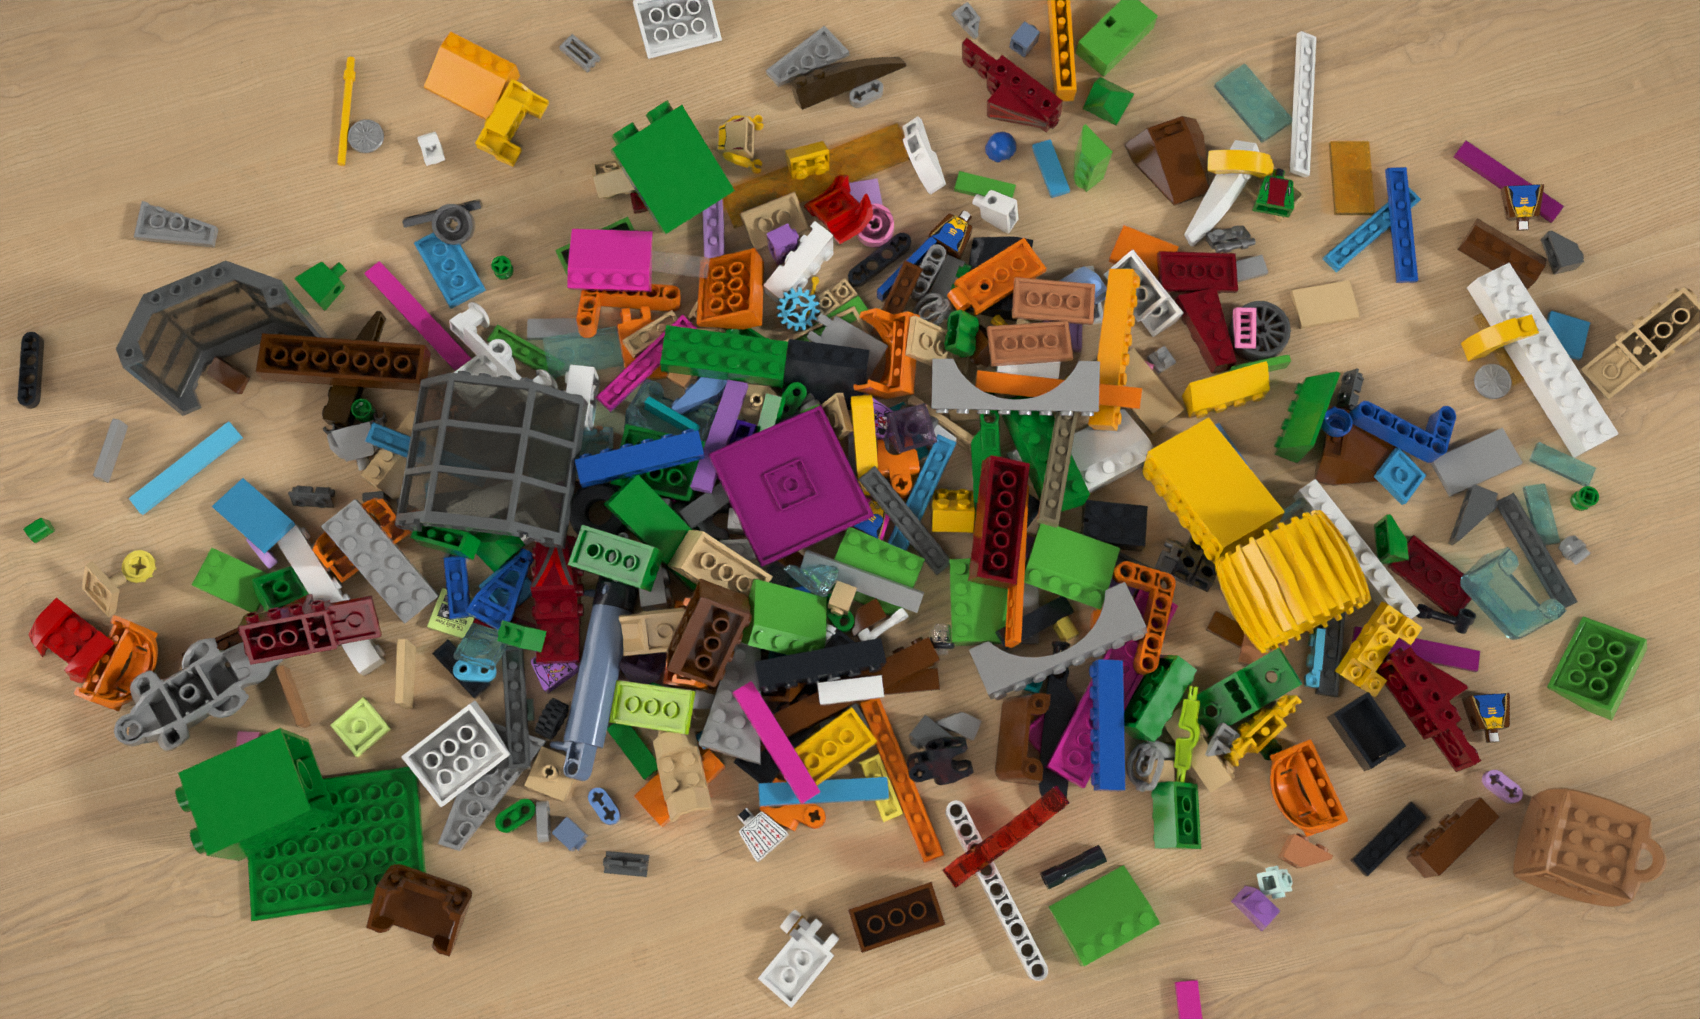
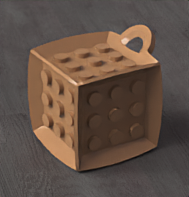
[1513,788,1667,907]

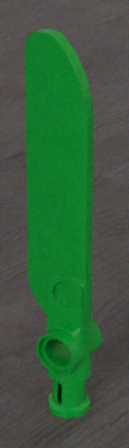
[971,392,1001,519]

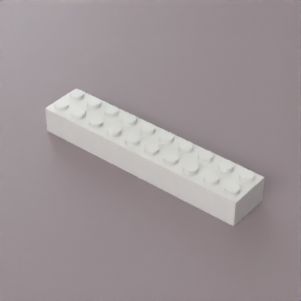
[1467,263,1619,458]

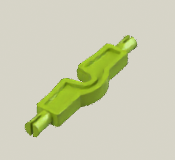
[1174,686,1200,783]

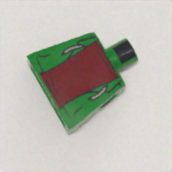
[1252,169,1294,218]

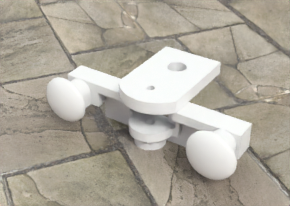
[449,302,558,409]

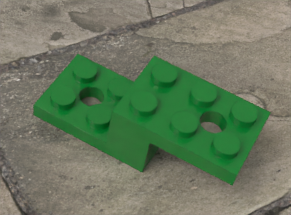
[1182,647,1302,738]

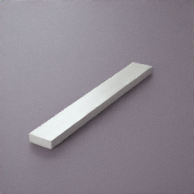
[1290,31,1316,178]

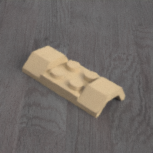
[619,608,686,656]
[653,728,713,822]

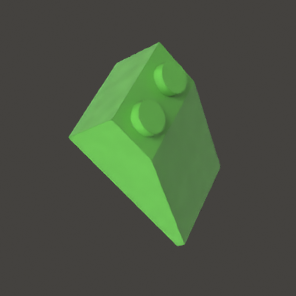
[192,548,268,612]

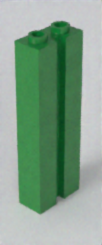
[604,474,697,592]

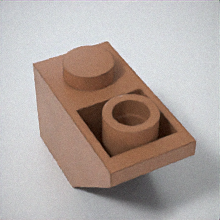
[1278,833,1333,869]

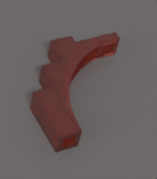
[942,785,1070,888]

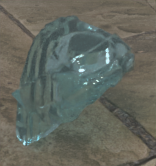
[785,564,839,597]

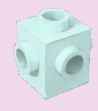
[1257,866,1292,899]

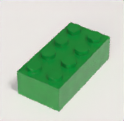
[1124,655,1197,742]

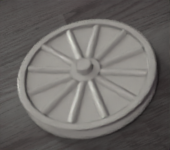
[348,119,384,153]
[1474,364,1512,399]

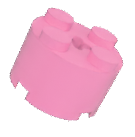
[856,203,894,248]

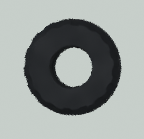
[569,482,627,536]

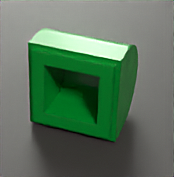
[23,518,55,543]

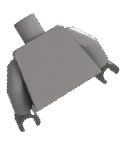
[323,412,388,471]

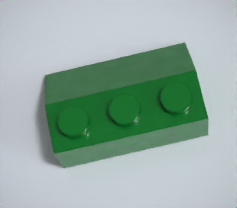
[1151,781,1201,849]

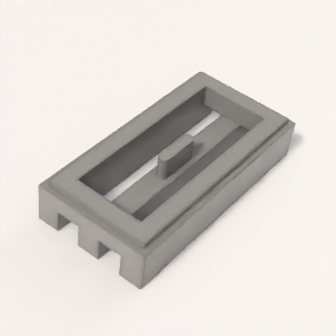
[559,34,601,73]

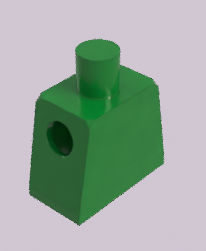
[294,262,347,311]

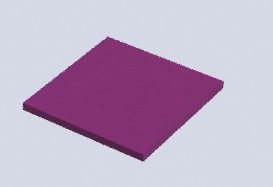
[708,405,874,568]

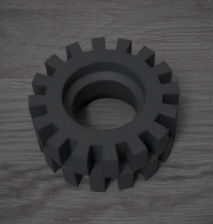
[535,698,569,740]

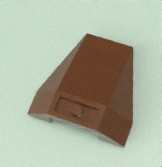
[1125,116,1210,206]
[1314,406,1398,486]

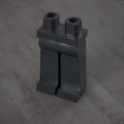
[1171,535,1217,592]

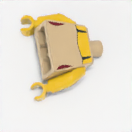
[709,115,764,174]

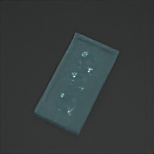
[1214,64,1292,143]
[542,326,624,377]

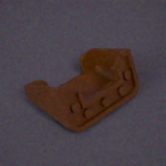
[995,693,1051,786]
[366,864,473,957]

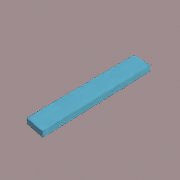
[128,421,243,515]

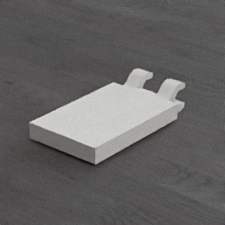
[758,918,840,1008]

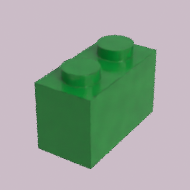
[497,620,546,652]

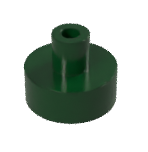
[1259,739,1282,760]

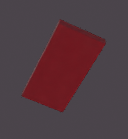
[1157,251,1238,293]
[1387,535,1481,617]

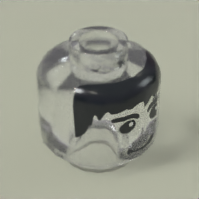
[929,624,956,655]

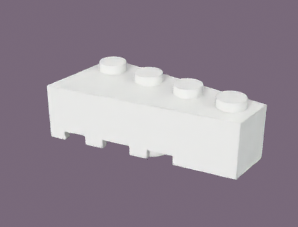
[763,221,834,305]

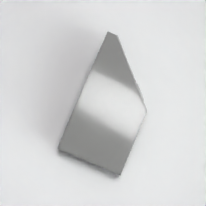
[952,2,980,39]
[935,712,981,740]
[1205,722,1240,757]

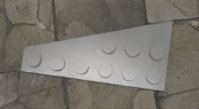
[699,642,761,765]
[438,722,547,851]

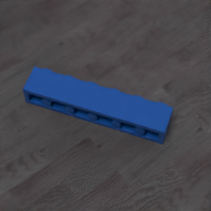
[575,429,705,488]
[1089,659,1125,792]

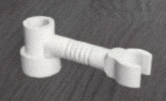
[858,608,908,641]

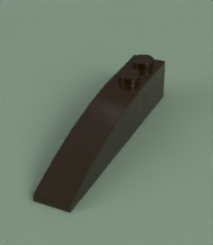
[790,57,907,110]
[322,311,386,428]

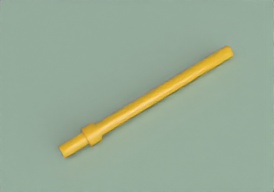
[337,57,356,166]

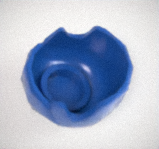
[985,132,1017,163]
[1321,406,1353,437]

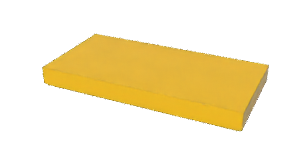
[794,707,877,786]

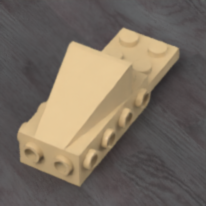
[1580,287,1700,400]

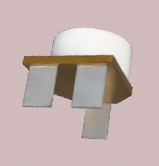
[780,910,811,942]

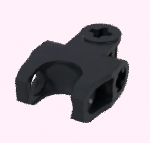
[907,736,974,785]

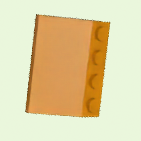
[424,31,520,120]

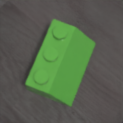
[1073,124,1112,192]

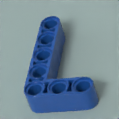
[1349,401,1456,463]

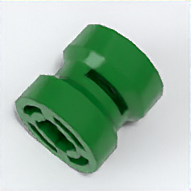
[351,399,377,423]
[1570,486,1599,511]

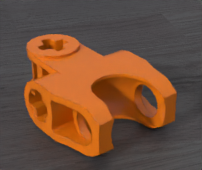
[877,435,920,500]
[759,778,826,832]

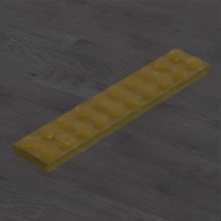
[722,123,910,229]

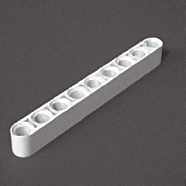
[945,800,1048,981]

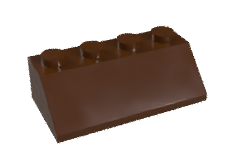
[1457,218,1547,290]

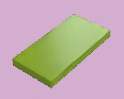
[609,680,695,735]

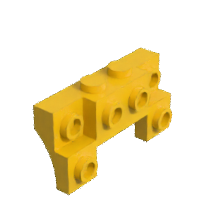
[475,79,549,167]
[1335,602,1422,698]
[1223,695,1302,767]

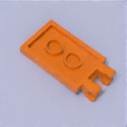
[1108,225,1179,281]
[617,306,668,381]

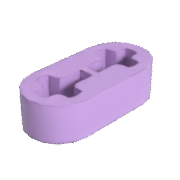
[246,538,278,569]
[1482,770,1523,804]

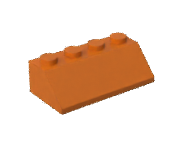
[634,741,726,827]

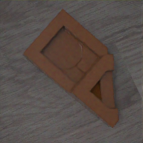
[851,598,887,637]

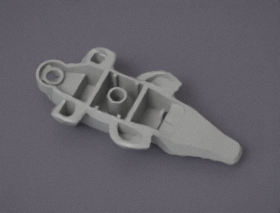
[114,638,284,751]

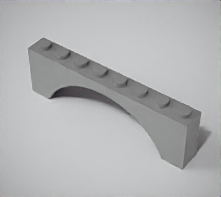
[931,359,1100,416]
[969,582,1147,700]

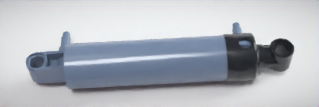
[550,579,638,781]

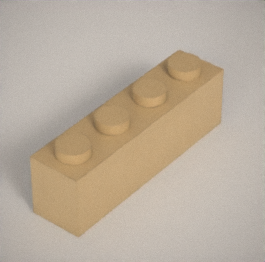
[1164,706,1235,793]

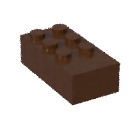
[1406,797,1499,878]
[848,882,946,953]

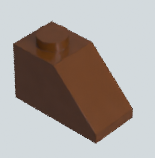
[969,324,991,367]

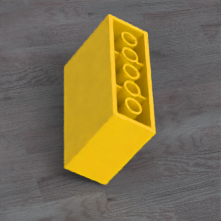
[1142,417,1285,564]

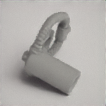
[913,292,957,326]
[1127,740,1176,792]

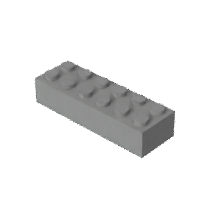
[321,499,439,624]

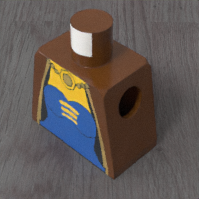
[1501,184,1544,231]
[928,211,973,260]
[1462,693,1510,743]

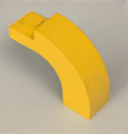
[1207,150,1274,179]
[1461,314,1539,362]

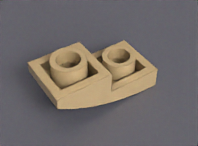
[813,279,858,316]

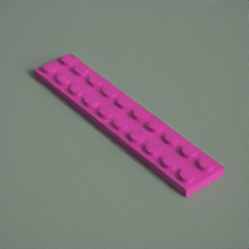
[1046,589,1178,789]

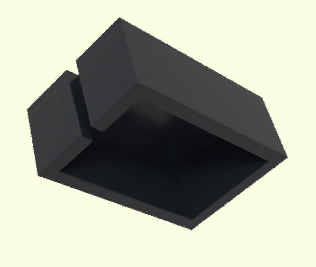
[1081,500,1148,552]
[1327,692,1406,771]

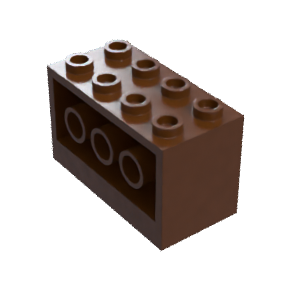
[667,578,752,687]

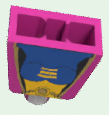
[852,498,890,541]

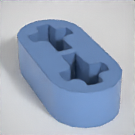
[588,788,621,825]

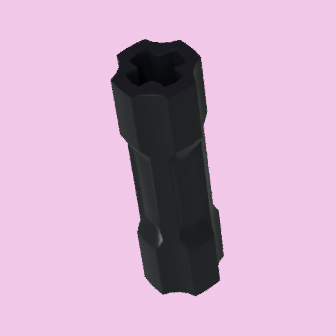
[1040,845,1107,890]

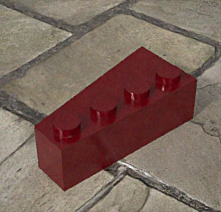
[1175,288,1236,374]

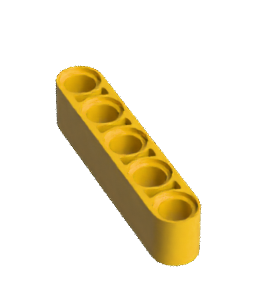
[851,395,878,496]

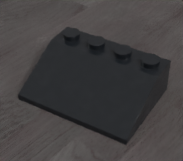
[965,236,1034,321]
[782,339,870,410]

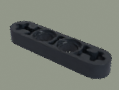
[848,233,911,288]
[17,332,44,409]

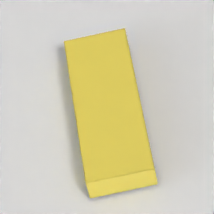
[859,754,903,822]

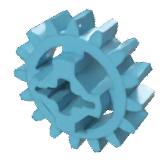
[776,287,820,331]

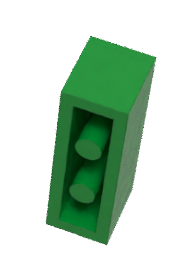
[410,525,481,560]

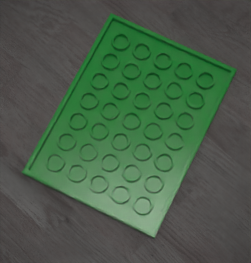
[248,766,426,921]

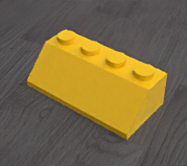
[1182,361,1270,418]

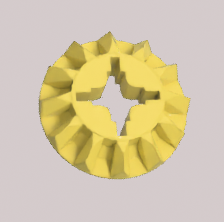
[122,550,156,583]

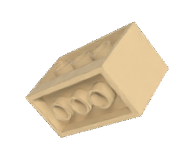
[667,530,773,597]

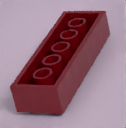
[968,455,1030,589]

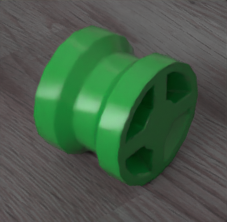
[491,256,514,280]

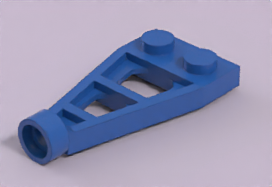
[466,549,535,630]

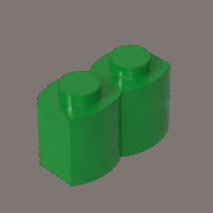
[944,310,979,358]

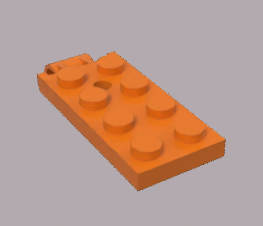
[947,238,1046,315]

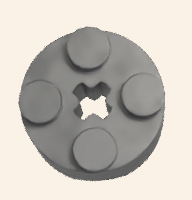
[432,204,475,245]

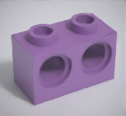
[767,223,799,266]

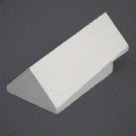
[1104,250,1183,337]

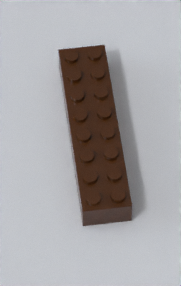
[255,333,431,391]

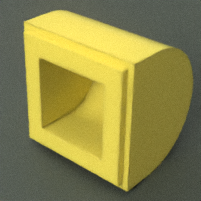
[1053,616,1079,642]

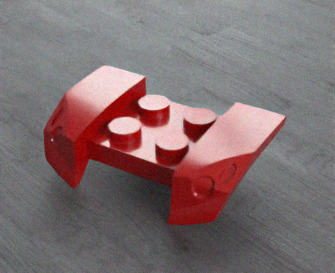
[803,175,873,244]
[28,597,114,683]

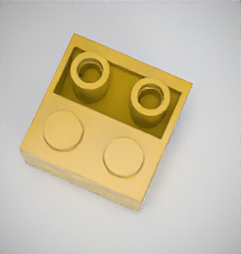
[785,141,829,180]
[932,488,975,533]

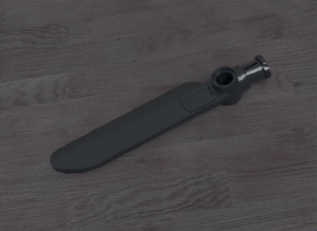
[1038,641,1076,812]

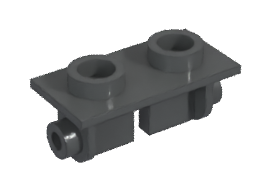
[1336,368,1364,411]
[288,485,335,508]
[603,851,649,877]

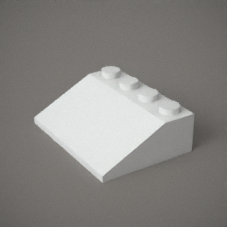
[633,0,722,59]
[1071,409,1154,493]
[401,701,510,807]

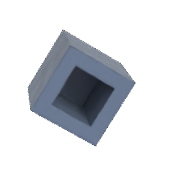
[1009,21,1040,58]
[552,817,588,852]

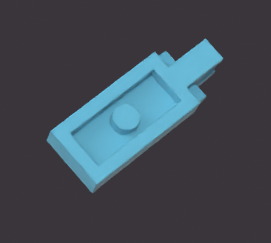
[1304,628,1326,688]

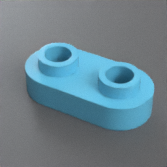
[453,659,497,682]

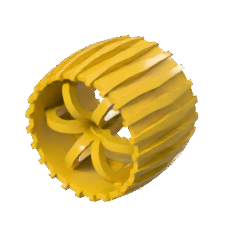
[1215,510,1371,653]

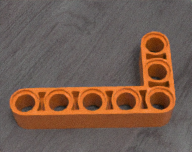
[576,284,681,338]
[1112,561,1176,675]

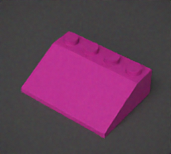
[567,229,653,292]

